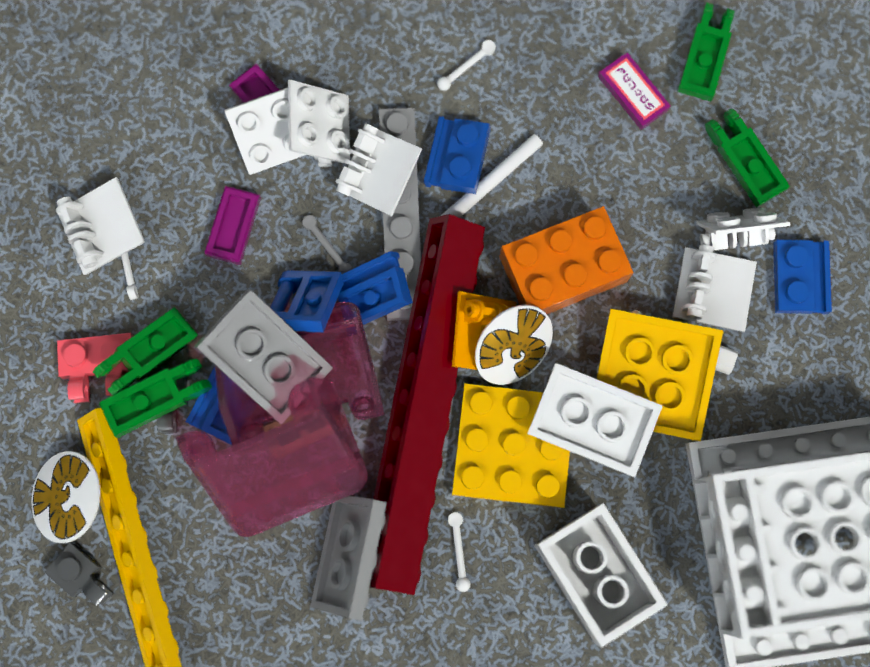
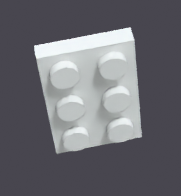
[527,363,663,477]

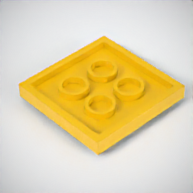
[596,309,723,441]
[452,383,570,508]

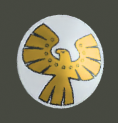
[475,305,553,385]
[31,451,100,543]

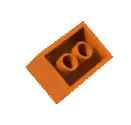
[499,206,634,314]

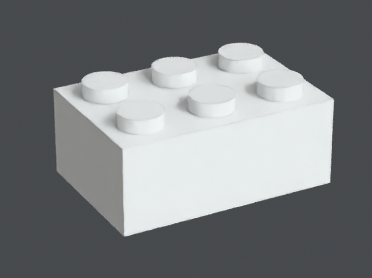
[534,503,668,647]

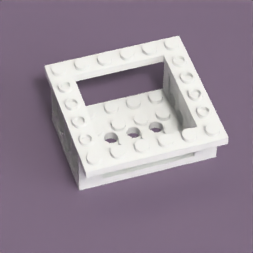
[686,417,870,667]

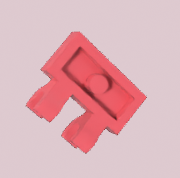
[57,333,134,404]

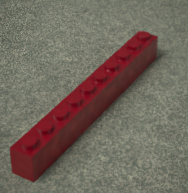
[369,214,485,596]

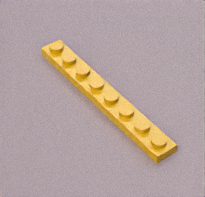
[77,408,182,667]

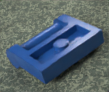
[270,270,344,332]

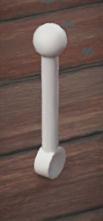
[437,40,496,91]
[121,252,139,300]
[448,512,471,592]

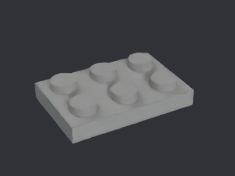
[195,289,333,425]
[310,494,387,621]

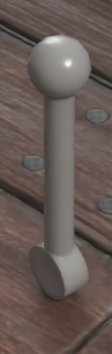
[302,215,353,274]

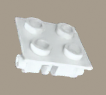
[288,80,350,167]
[224,87,305,175]
[335,123,422,216]
[56,177,145,275]
[696,208,790,250]
[672,245,757,332]

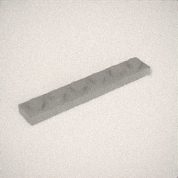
[379,108,421,321]

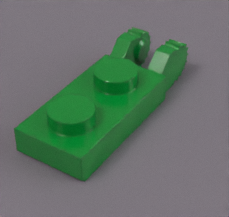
[677,2,735,102]
[704,108,790,208]
[92,307,198,396]
[99,359,212,438]

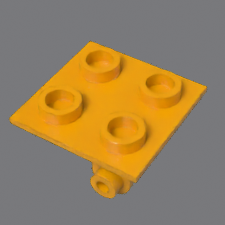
[452,291,516,370]

